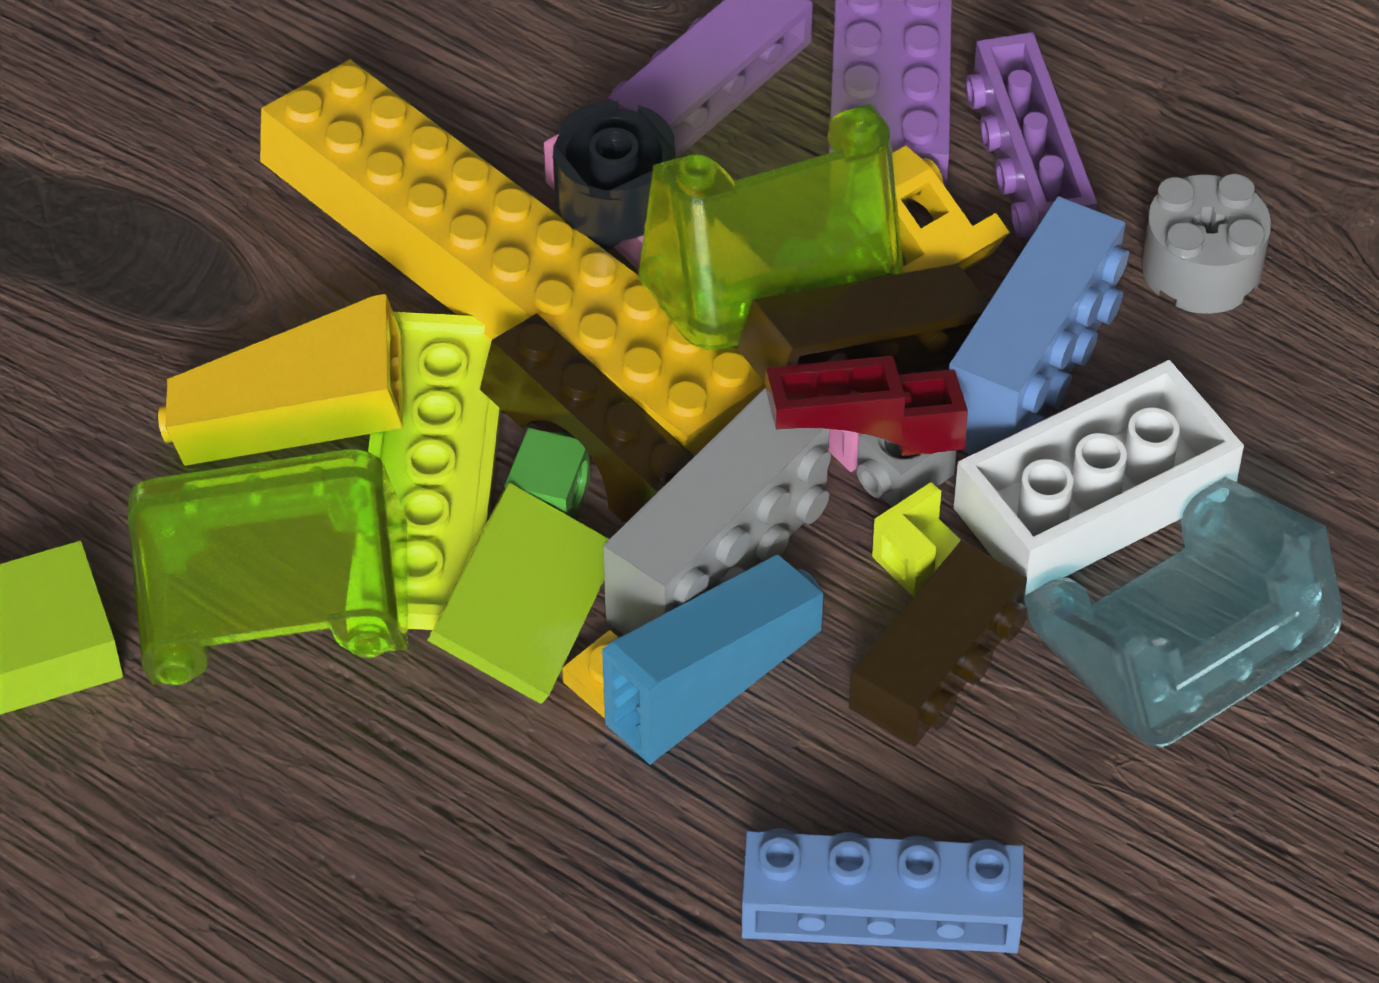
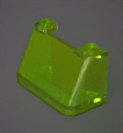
[638,104,903,351]
[128,449,408,685]

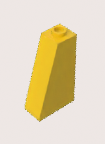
[158,294,403,466]

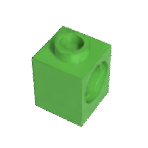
[505,428,591,519]

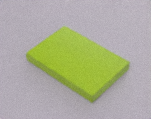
[427,482,609,705]

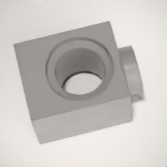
[857,434,957,507]

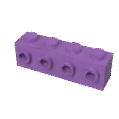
[966,32,1097,243]

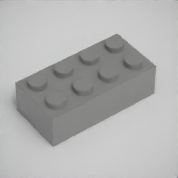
[603,389,831,635]

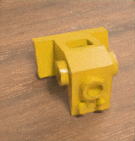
[854,145,1009,274]

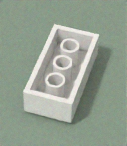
[954,360,1244,597]

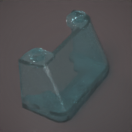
[1024,477,1343,748]

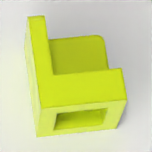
[872,482,961,597]

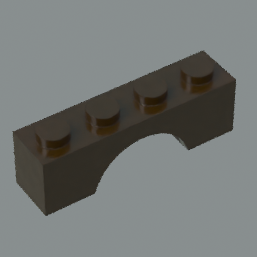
[480,313,695,524]

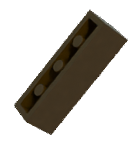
[737,264,990,383]

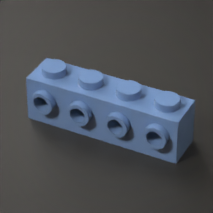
[742,829,1024,953]

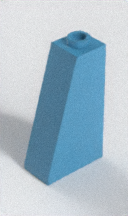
[602,554,823,765]

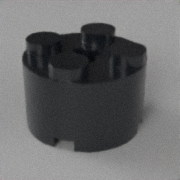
[553,101,676,248]

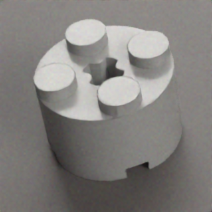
[1142,174,1271,314]

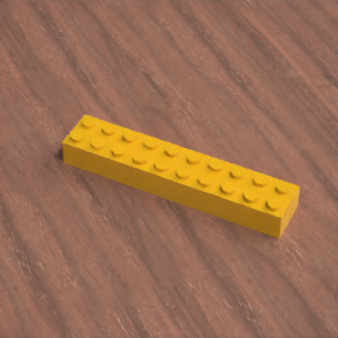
[260,60,765,456]

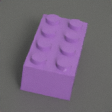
[827,0,951,202]

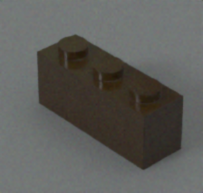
[849,540,1029,747]

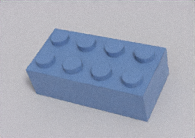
[949,196,1129,455]

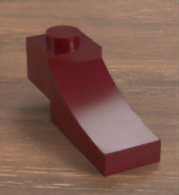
[765,356,968,456]

